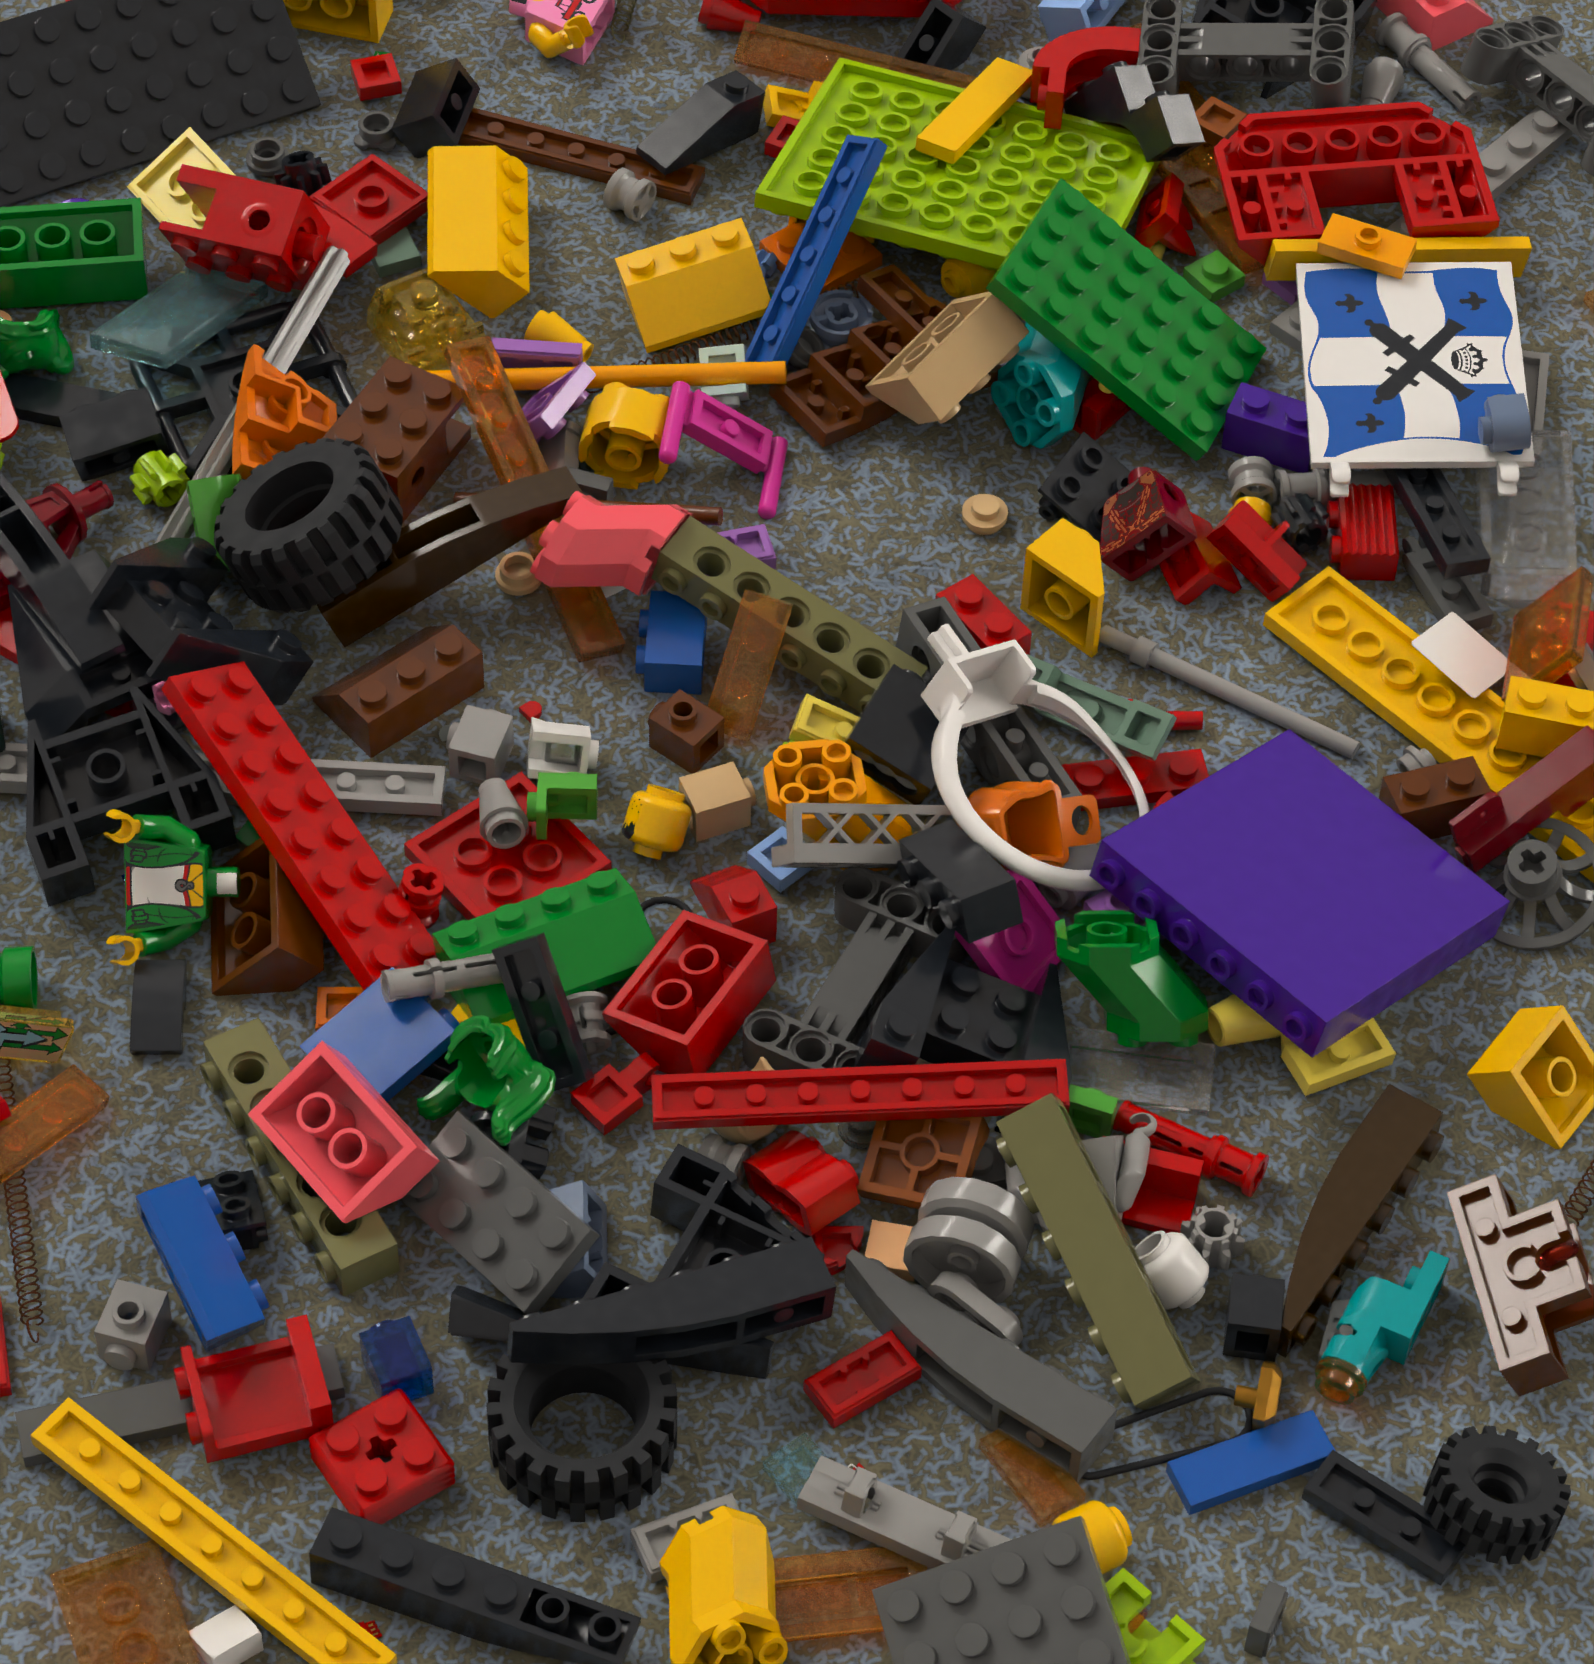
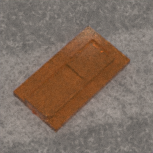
[773,1547,927,1642]

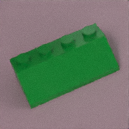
[0,198,149,309]
[432,868,656,1023]

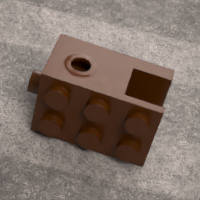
[323,356,471,524]

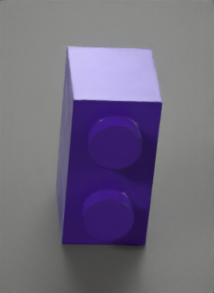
[1221,382,1311,473]

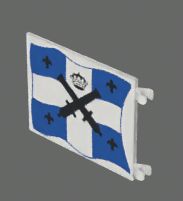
[1295,262,1535,497]

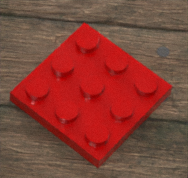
[404,772,612,920]

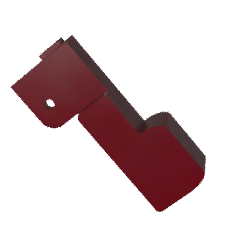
[1449,725,1594,873]

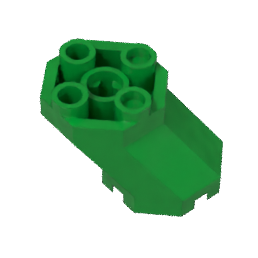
[1055,910,1209,1048]

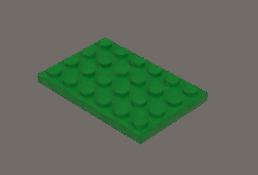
[986,178,1267,462]

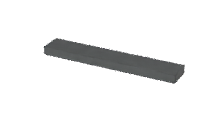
[15,1343,345,1468]

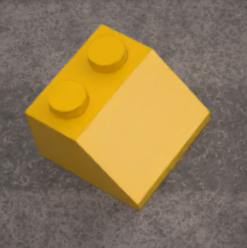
[1020,518,1105,658]
[1467,1005,1594,1149]

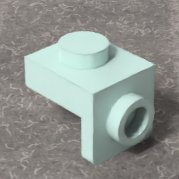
[698,344,750,409]

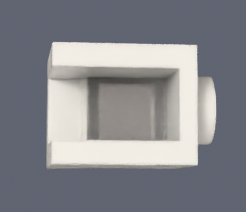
[526,717,599,779]

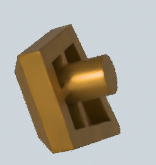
[1234,1361,1283,1431]

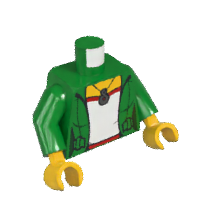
[103,809,241,966]

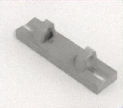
[796,1455,1012,1568]

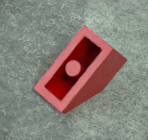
[690,865,777,944]

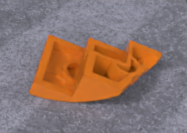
[232,344,337,480]

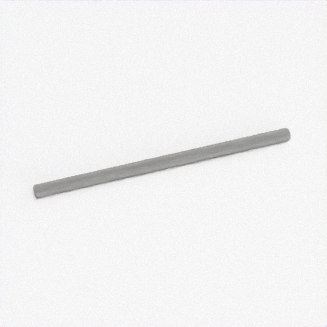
[154,246,350,544]

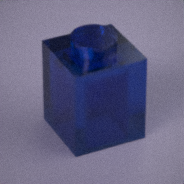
[359,1316,434,1401]

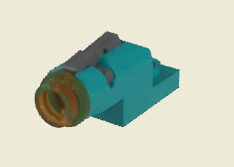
[1315,1250,1450,1405]

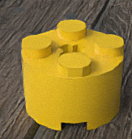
[578,382,670,490]

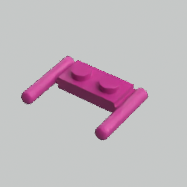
[658,381,788,519]

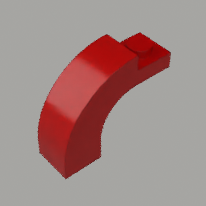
[1030,26,1141,129]

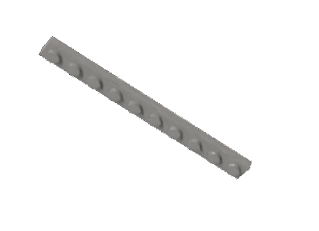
[1269,106,1573,354]
[0,743,446,816]

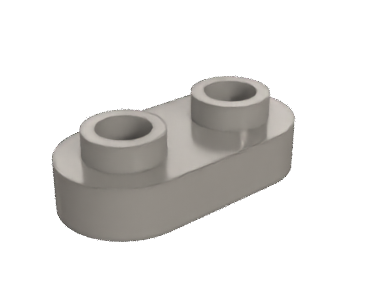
[927,1271,1023,1346]

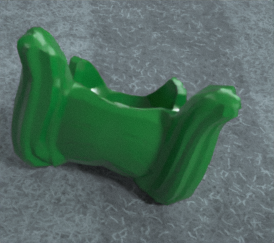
[0,309,74,380]
[416,1015,556,1146]

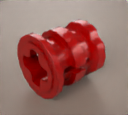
[398,863,445,929]

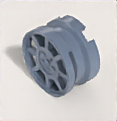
[809,290,873,350]

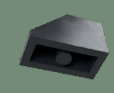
[889,0,987,81]

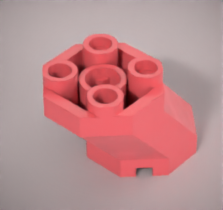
[530,491,693,596]

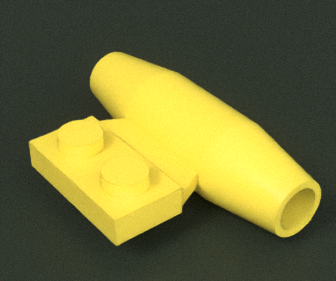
[1207,994,1396,1096]

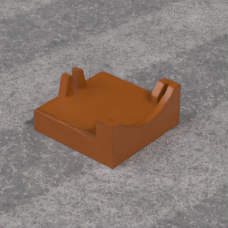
[857,1117,990,1209]

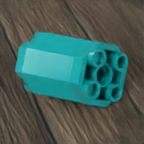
[991,322,1094,449]

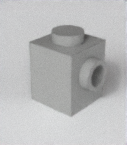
[446,705,514,784]
[94,1279,172,1371]

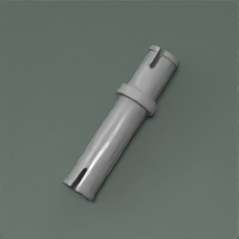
[380,953,503,1003]

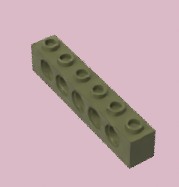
[651,516,928,714]
[200,1017,400,1297]

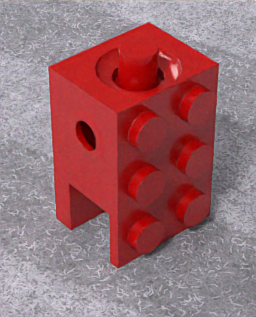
[159,164,331,293]

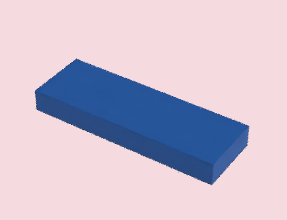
[1166,1410,1335,1515]

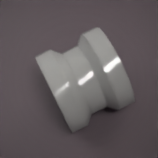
[603,167,657,222]
[1228,456,1277,507]
[698,1133,751,1185]

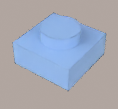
[747,826,813,893]

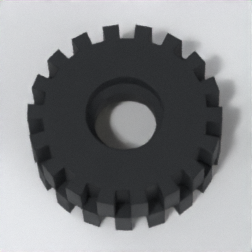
[1423,1426,1571,1565]

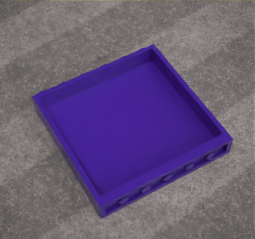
[1089,729,1510,1058]

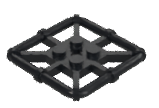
[127,298,358,481]

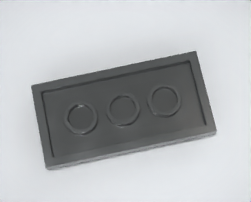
[400,1111,600,1314]

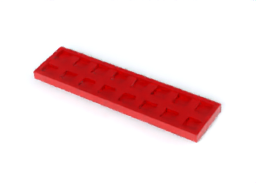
[161,661,437,990]

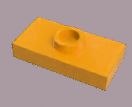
[1317,213,1417,279]

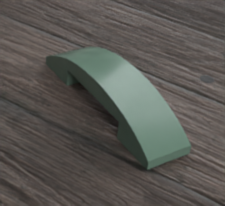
[1019,654,1177,761]

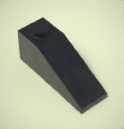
[636,70,766,175]

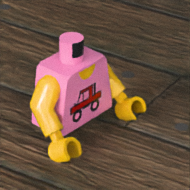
[509,0,615,65]

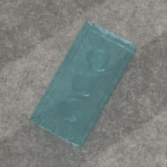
[90,267,268,369]

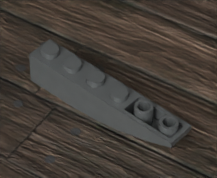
[844,1249,1117,1482]

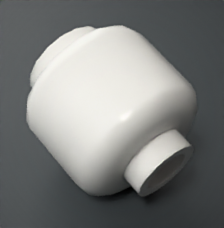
[1135,1230,1209,1310]

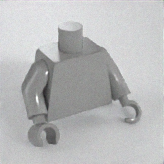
[997,1112,1157,1231]

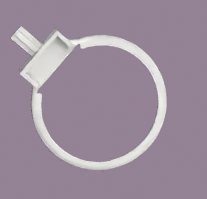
[920,624,1150,892]

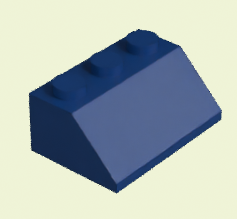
[136,1175,270,1352]

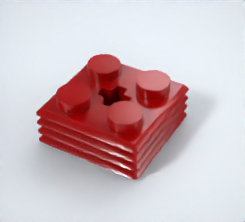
[309,1388,456,1525]

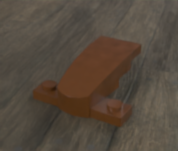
[769,264,1002,447]

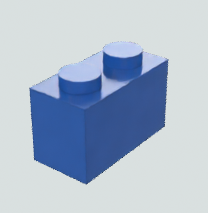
[635,590,707,695]

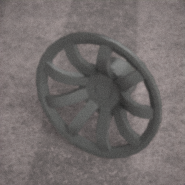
[1467,818,1594,951]

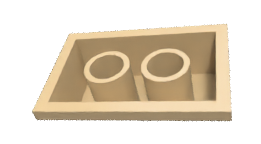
[865,291,1029,424]

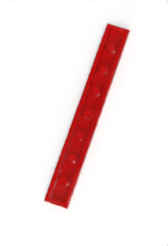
[651,1059,1070,1130]

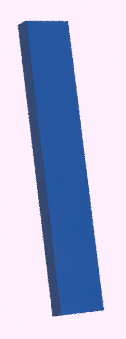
[745,134,888,366]

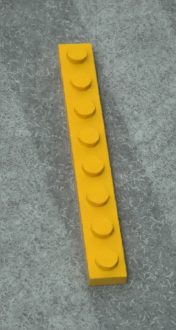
[31,1397,397,1664]

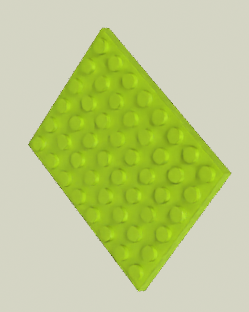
[754,57,1160,270]

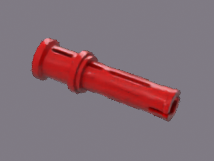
[1113,1100,1269,1197]

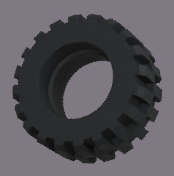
[214,438,403,613]

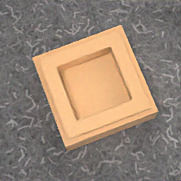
[865,1220,915,1282]

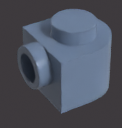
[1478,393,1531,453]

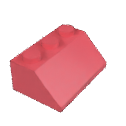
[1375,0,1493,51]
[248,1041,440,1224]

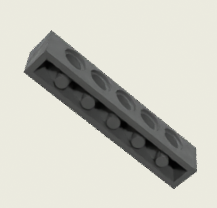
[896,596,1082,831]

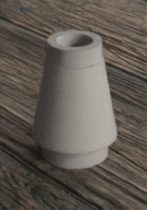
[1360,57,1405,106]
[478,778,528,849]

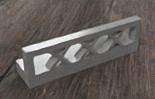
[771,803,957,869]

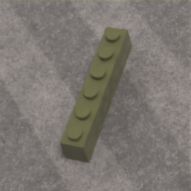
[996,1093,1201,1410]

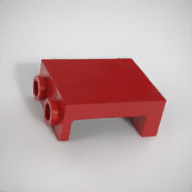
[173,1314,334,1463]

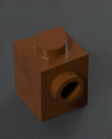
[648,689,724,774]

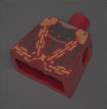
[1100,467,1197,581]

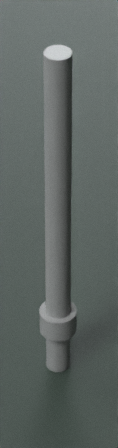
[1099,625,1360,759]

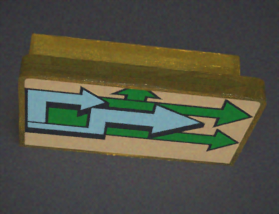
[0,1005,74,1063]

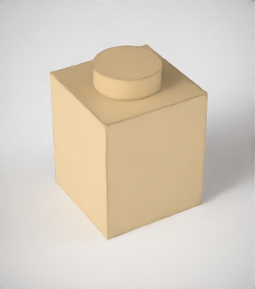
[679,761,756,842]

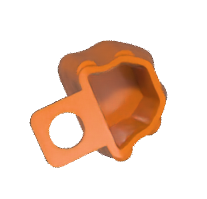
[956,780,1101,871]

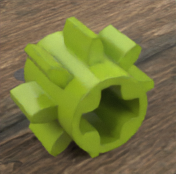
[129,450,190,507]

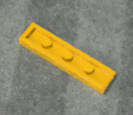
[915,57,1032,164]

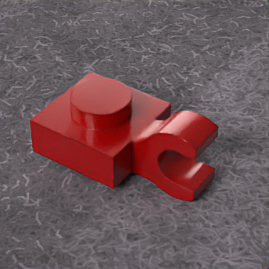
[570,1052,660,1136]

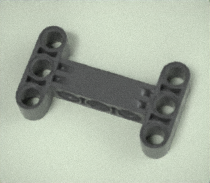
[1137,0,1355,109]
[1460,15,1594,176]
[742,866,967,1070]

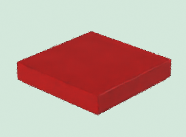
[309,153,428,246]

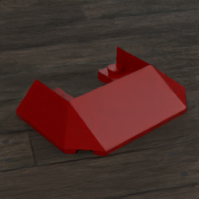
[1213,101,1500,266]

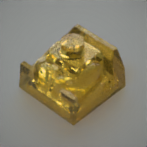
[367,267,487,370]

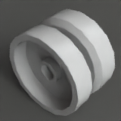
[903,1177,1035,1303]

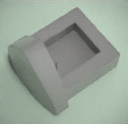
[536,420,583,474]

